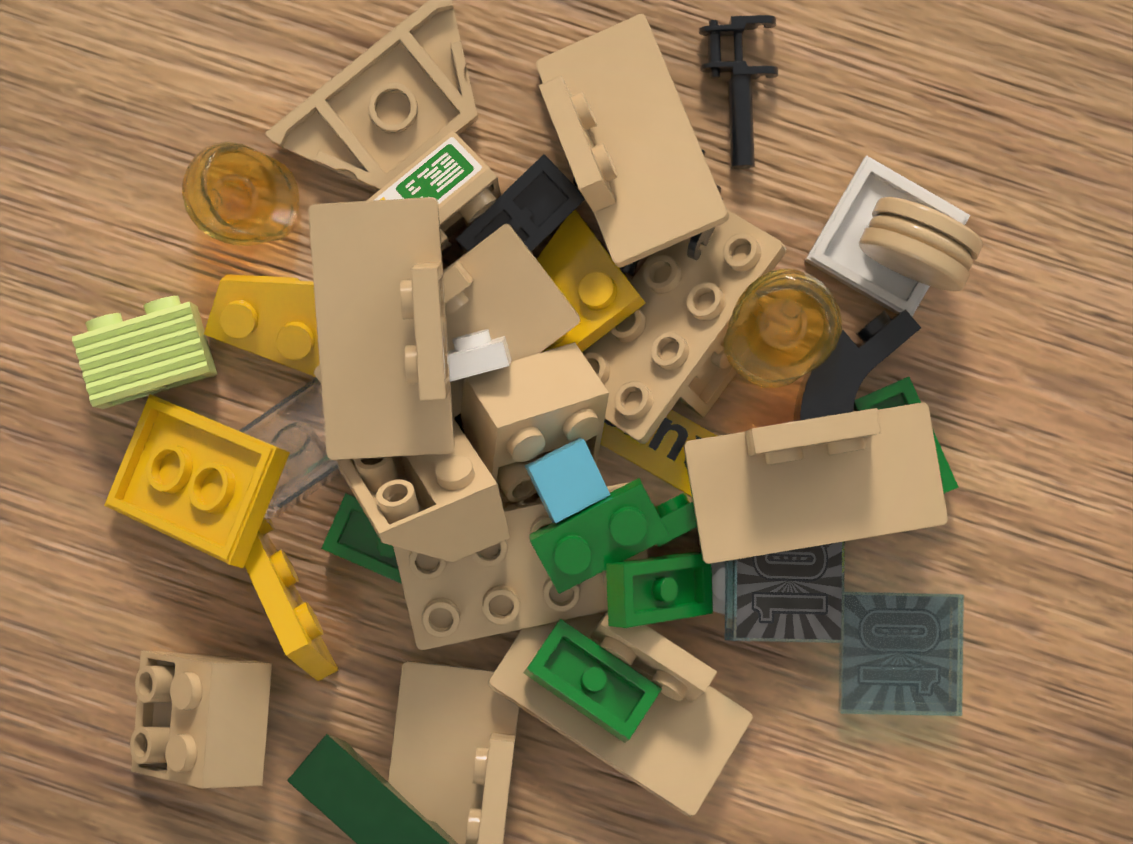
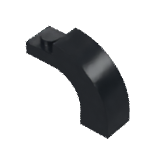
[794,309,921,421]

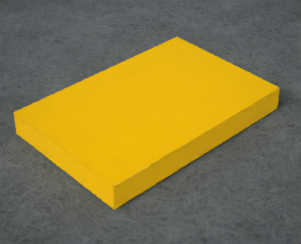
[104,394,290,568]

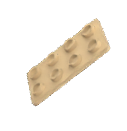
[536,14,729,267]
[308,197,455,460]
[582,210,787,444]
[314,224,580,418]
[684,403,948,564]
[393,482,648,650]
[488,610,753,817]
[388,661,519,844]

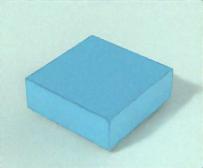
[525,438,611,523]

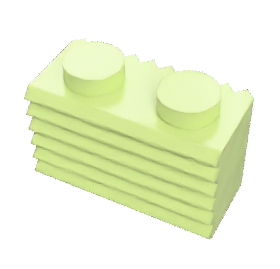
[72,296,218,409]

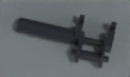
[699,15,778,169]

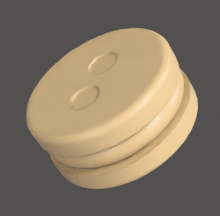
[859,197,983,291]

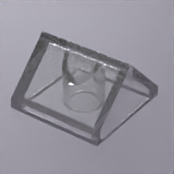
[239,377,341,519]

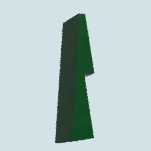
[287,734,458,844]

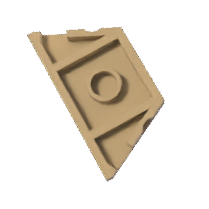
[265,0,478,191]

